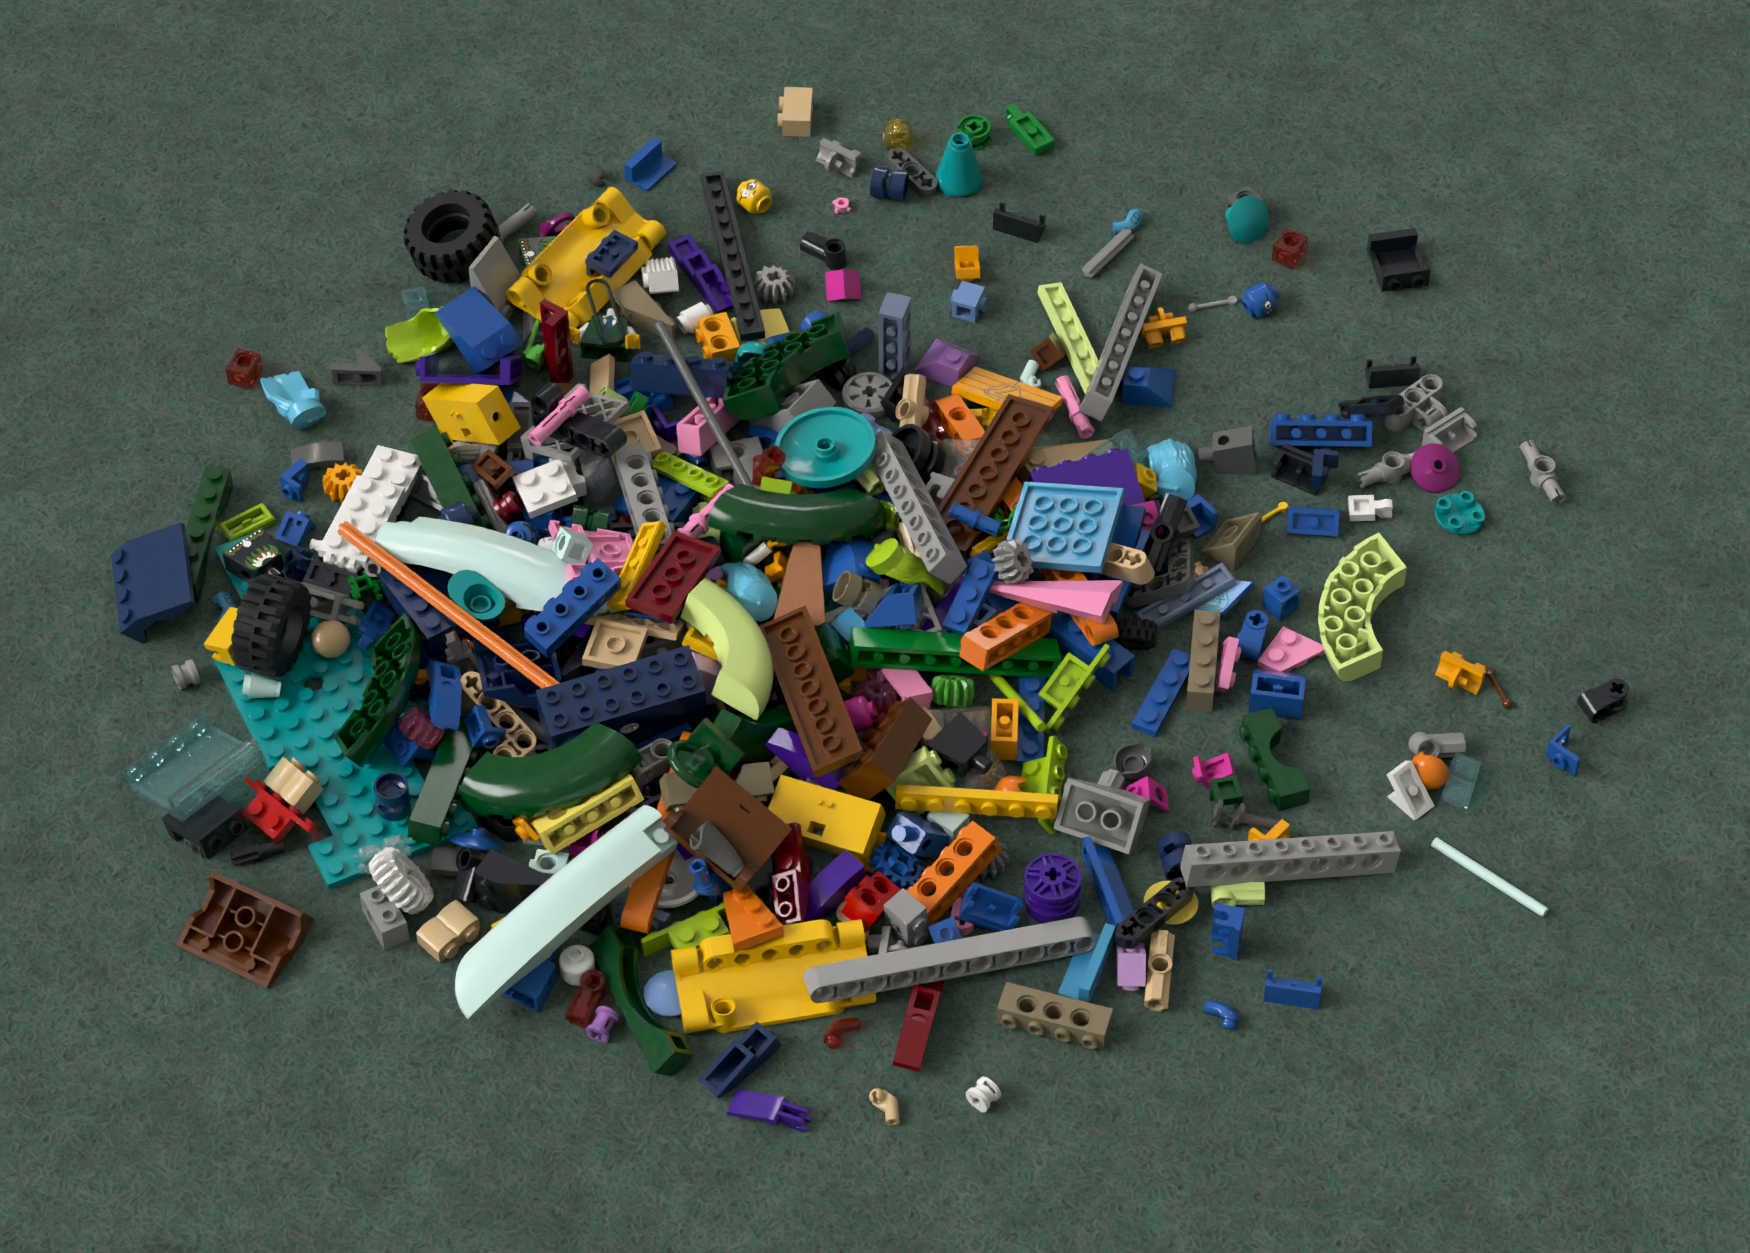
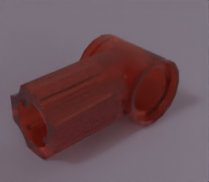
[752,445,786,487]
[565,969,606,1027]

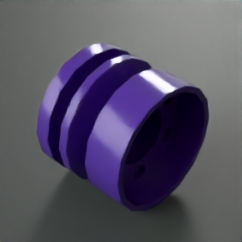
[1023,853,1082,924]

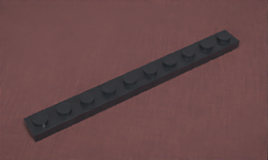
[700,171,765,341]

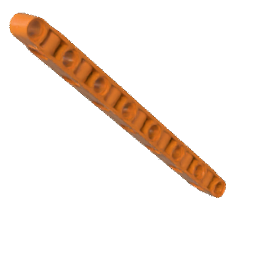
[933,394,1119,646]

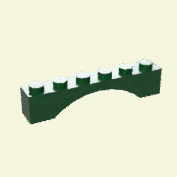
[186,465,233,603]
[589,926,694,1076]

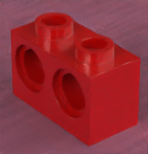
[841,871,901,933]

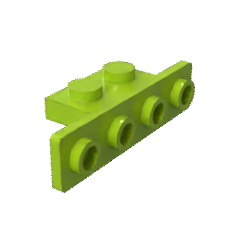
[651,452,729,502]
[1038,643,1111,734]
[1020,735,1067,835]
[641,902,729,957]

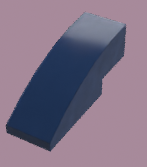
[698,1021,781,1099]

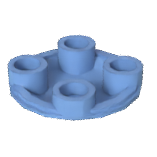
[643,970,681,1017]

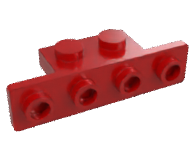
[242,777,323,844]

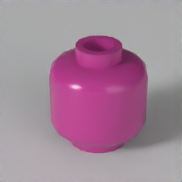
[844,696,878,733]

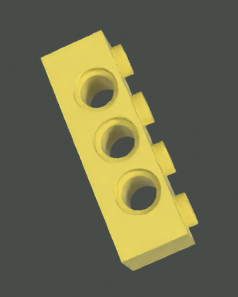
[531,773,645,855]

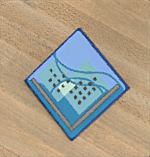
[1192,579,1254,616]

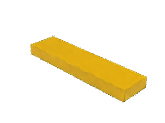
[606,521,667,611]

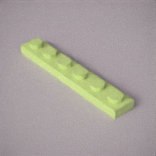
[1037,282,1098,393]

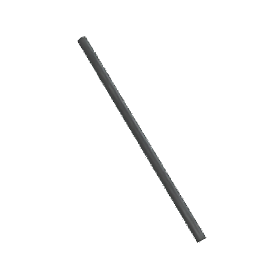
[655,321,755,488]

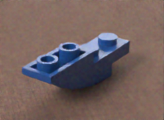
[426,659,462,730]

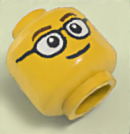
[736,179,772,214]

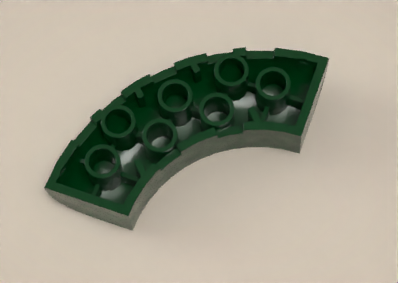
[723,311,850,420]
[708,484,886,545]
[333,612,421,767]
[713,687,853,768]
[459,722,643,819]

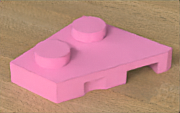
[1257,626,1325,673]
[1214,637,1241,693]

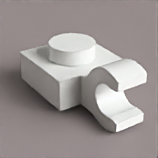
[1348,495,1393,522]

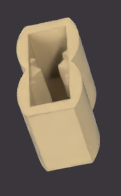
[263,756,324,814]
[416,900,480,963]

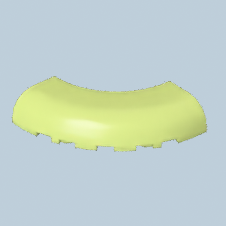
[1318,533,1407,681]
[680,578,773,721]

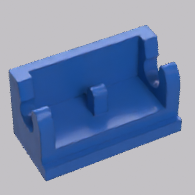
[958,882,1023,932]
[1211,903,1245,961]
[1264,969,1323,1009]

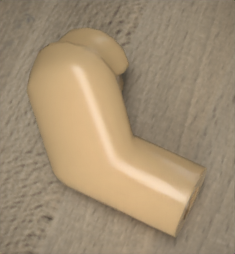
[869,1088,900,1126]

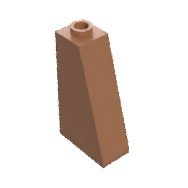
[772,540,825,628]

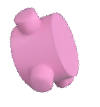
[832,197,851,214]

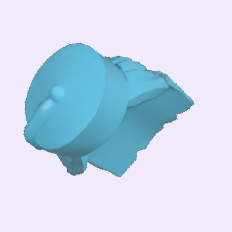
[260,371,326,430]
[1146,439,1197,500]
[720,562,777,621]

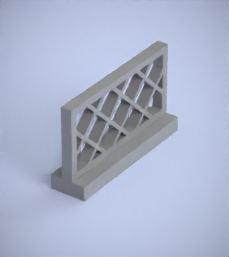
[520,383,630,462]

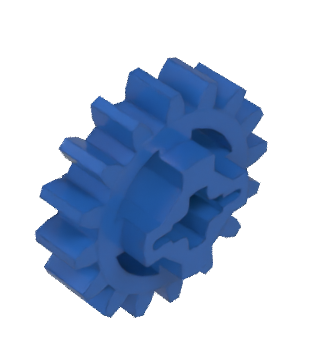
[869,840,926,890]

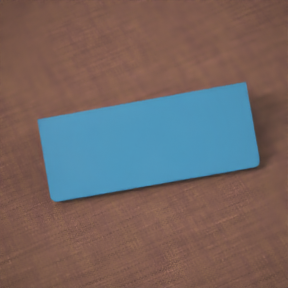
[1058,923,1116,1003]

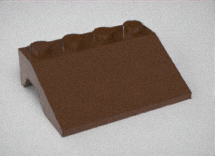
[176,871,314,988]

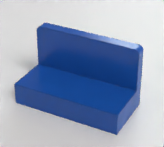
[624,137,676,191]
[1111,500,1146,549]
[1287,505,1340,536]

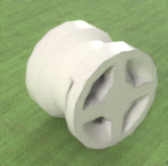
[966,1076,1001,1112]

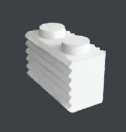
[641,256,679,294]

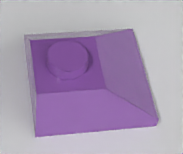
[914,338,980,387]

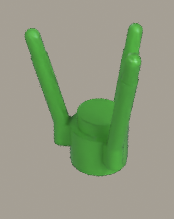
[522,319,546,370]

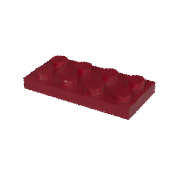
[625,531,721,623]

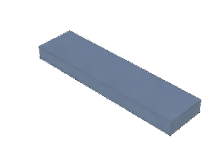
[1135,563,1237,631]

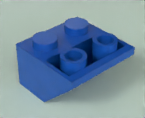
[864,582,924,629]
[1249,668,1307,719]

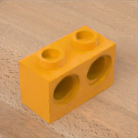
[695,312,740,362]

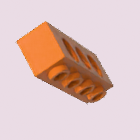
[959,602,1053,671]
[906,820,1002,927]

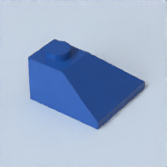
[1122,364,1175,408]

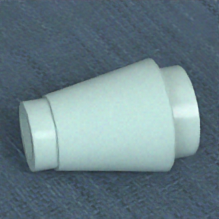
[242,673,281,698]

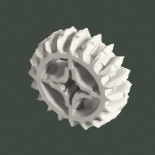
[369,847,434,915]

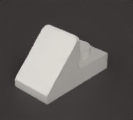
[1386,760,1434,820]

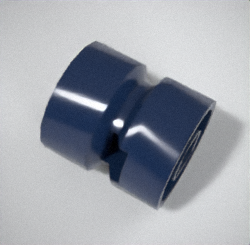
[870,166,909,202]
[373,771,412,821]
[1157,831,1193,881]

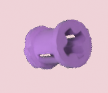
[586,1006,620,1043]

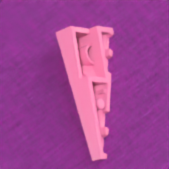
[989,580,1124,624]

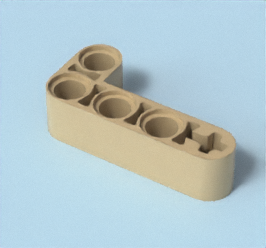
[1099,543,1155,585]
[460,671,536,757]

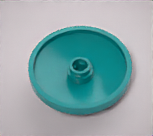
[774,407,877,488]

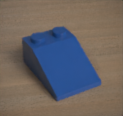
[435,287,523,373]
[612,477,700,526]

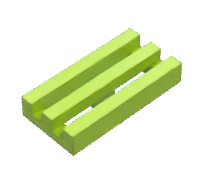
[218,502,276,542]

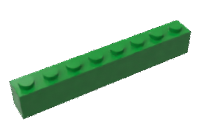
[848,627,1061,678]

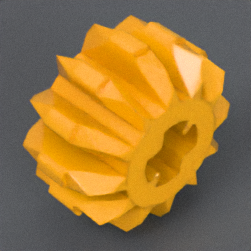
[322,461,363,503]

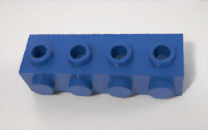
[1269,413,1372,447]
[524,558,622,658]

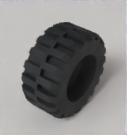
[403,190,501,283]
[231,573,311,678]

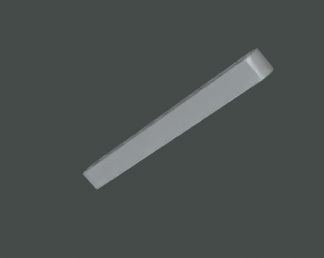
[803,917,1097,1003]

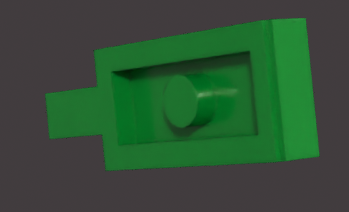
[1005,103,1055,156]

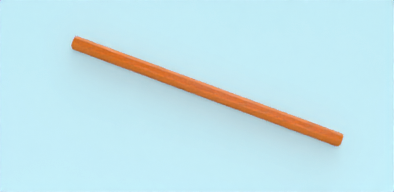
[337,521,560,689]

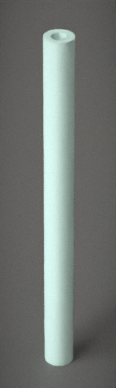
[1431,837,1549,917]

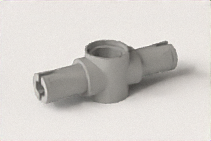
[1519,440,1566,505]
[1355,450,1417,488]

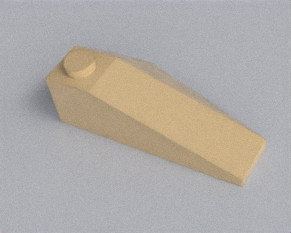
[1018,439,1114,482]

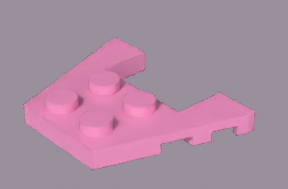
[548,520,633,581]

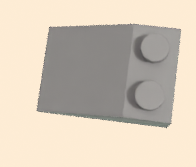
[469,236,521,320]
[748,379,837,432]
[1053,777,1151,854]

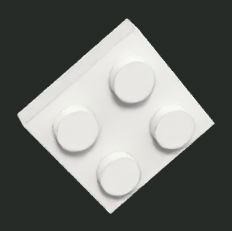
[512,459,578,519]

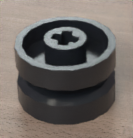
[891,424,947,486]

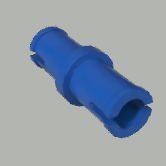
[948,502,1002,537]

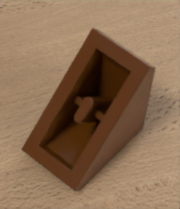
[471,449,516,494]

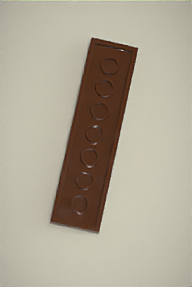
[937,394,1055,558]
[759,605,865,778]

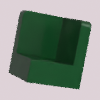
[1209,775,1243,809]

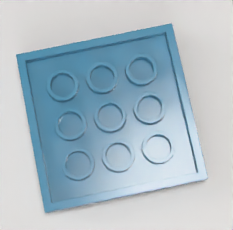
[1006,481,1125,573]

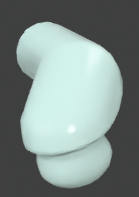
[1020,360,1041,389]

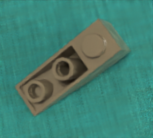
[611,280,677,340]

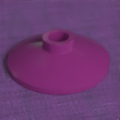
[1410,443,1459,493]

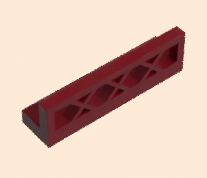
[540,298,574,383]

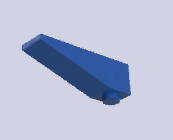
[821,535,881,592]

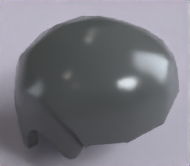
[1113,742,1154,781]

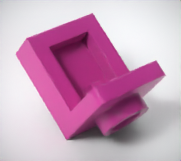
[1192,752,1236,789]

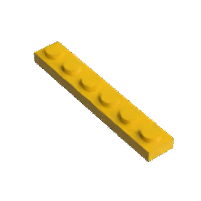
[895,784,1058,819]

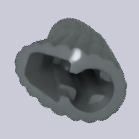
[689,820,745,878]

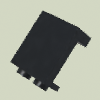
[1367,228,1430,292]
[162,787,248,859]

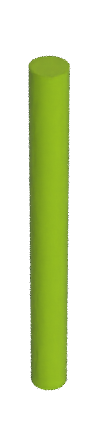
[987,674,1046,732]

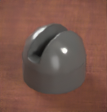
[587,165,608,186]

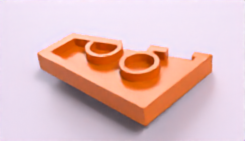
[723,885,784,953]

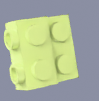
[885,746,956,815]

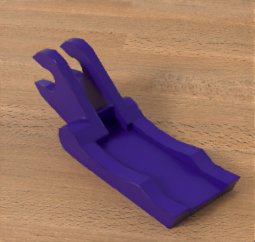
[727,1089,813,1132]

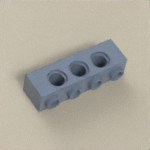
[878,292,911,381]

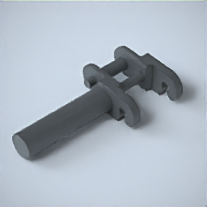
[1211,799,1280,830]

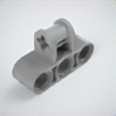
[1384,374,1448,432]

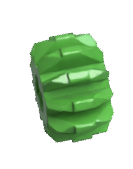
[931,675,975,707]

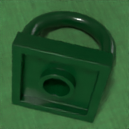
[667,718,746,789]

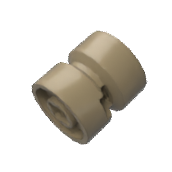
[833,570,881,615]

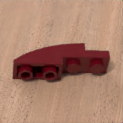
[772,822,810,925]
[892,980,945,1072]

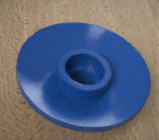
[449,827,503,851]

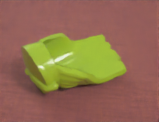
[385,306,454,364]
[865,538,944,596]

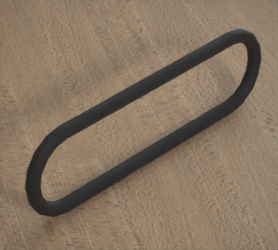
[586,279,625,345]

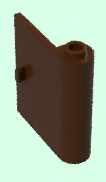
[663,766,792,893]

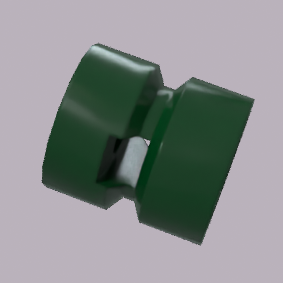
[570,505,609,532]

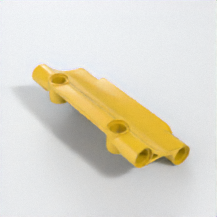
[506,187,666,328]
[671,919,876,1034]

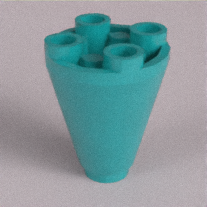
[936,132,983,197]

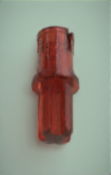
[923,398,945,439]

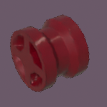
[493,490,524,522]

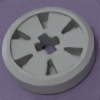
[842,372,893,419]

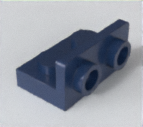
[585,230,638,278]

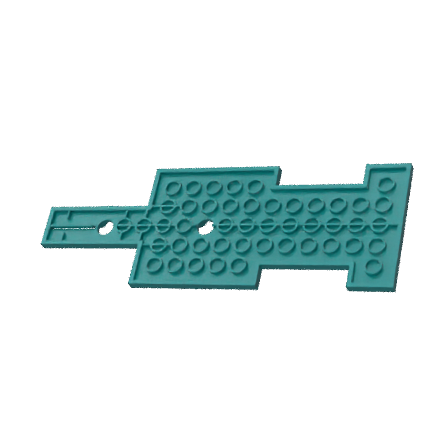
[212,535,478,890]

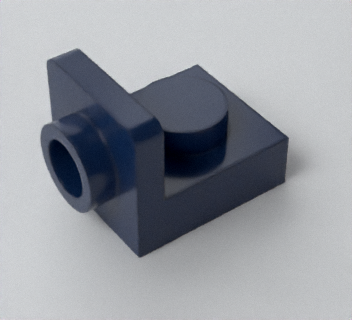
[1311,449,1339,489]

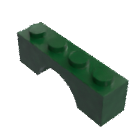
[1239,708,1310,811]

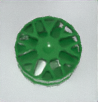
[958,115,991,150]

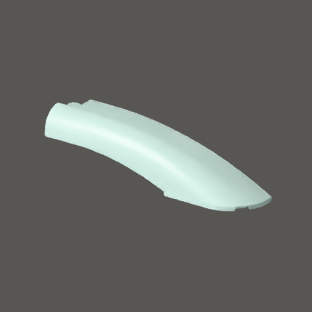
[375,517,621,616]
[455,805,678,1020]

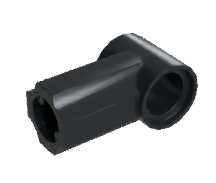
[800,231,847,270]
[452,846,488,904]

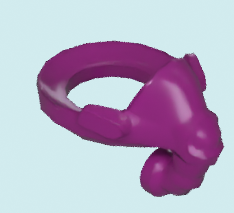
[538,212,575,237]

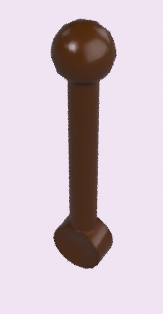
[1485,667,1513,709]

